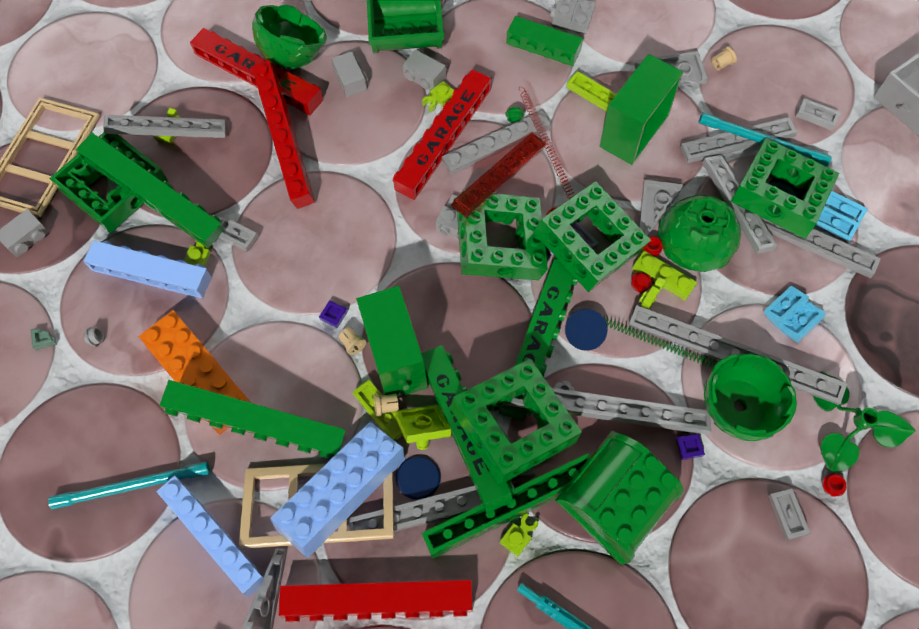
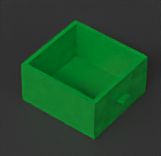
[599,54,683,165]
[356,286,428,398]

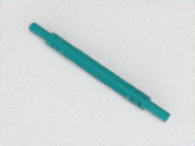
[517,583,592,629]

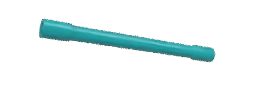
[698,112,832,167]
[48,461,210,510]

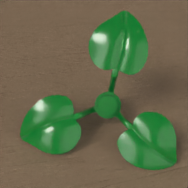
[813,371,916,472]

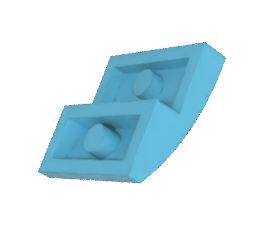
[816,191,868,241]
[764,286,826,343]

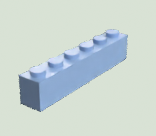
[83,241,212,299]
[156,476,264,597]

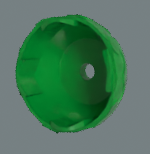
[252,4,327,69]
[658,195,741,272]
[704,354,797,441]

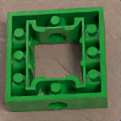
[49,132,169,234]
[731,138,840,239]
[533,181,651,293]
[456,190,548,281]
[450,359,582,485]

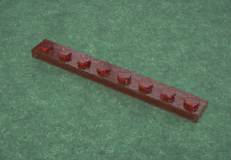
[451,132,547,219]

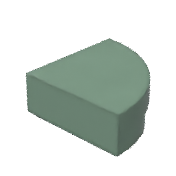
[30,329,57,350]

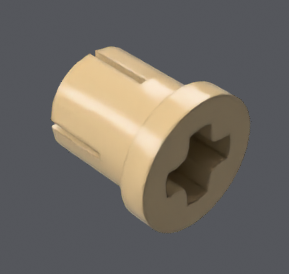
[711,46,737,71]
[338,327,366,355]
[373,394,399,416]

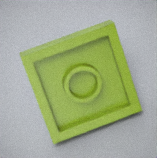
[396,405,451,450]

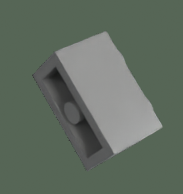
[403,49,446,90]
[331,51,368,98]
[0,209,49,258]

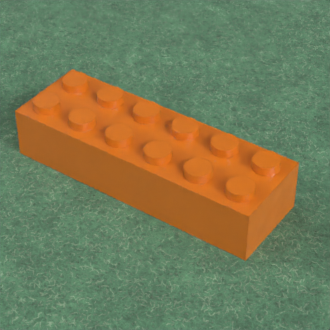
[138,310,251,435]

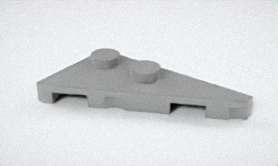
[634,51,708,84]
[639,180,683,236]
[242,548,287,629]

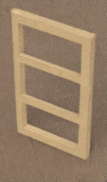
[0,97,100,218]
[238,464,395,549]

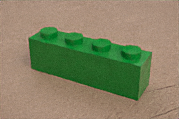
[506,16,583,66]

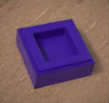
[319,300,348,328]
[676,433,705,460]

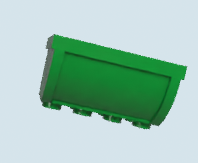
[367,0,444,54]
[555,431,684,565]

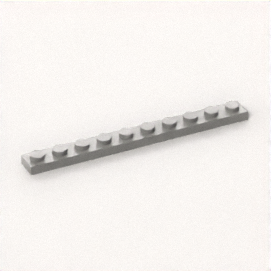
[629,305,848,405]
[502,388,711,434]

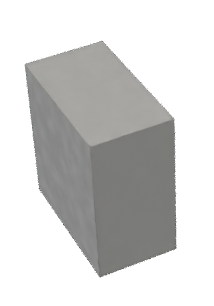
[874,53,919,137]

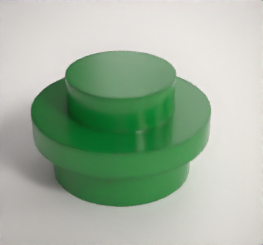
[505,107,524,123]

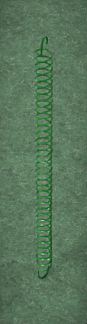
[603,316,718,368]

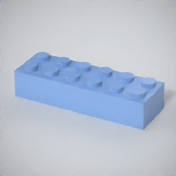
[270,422,405,559]

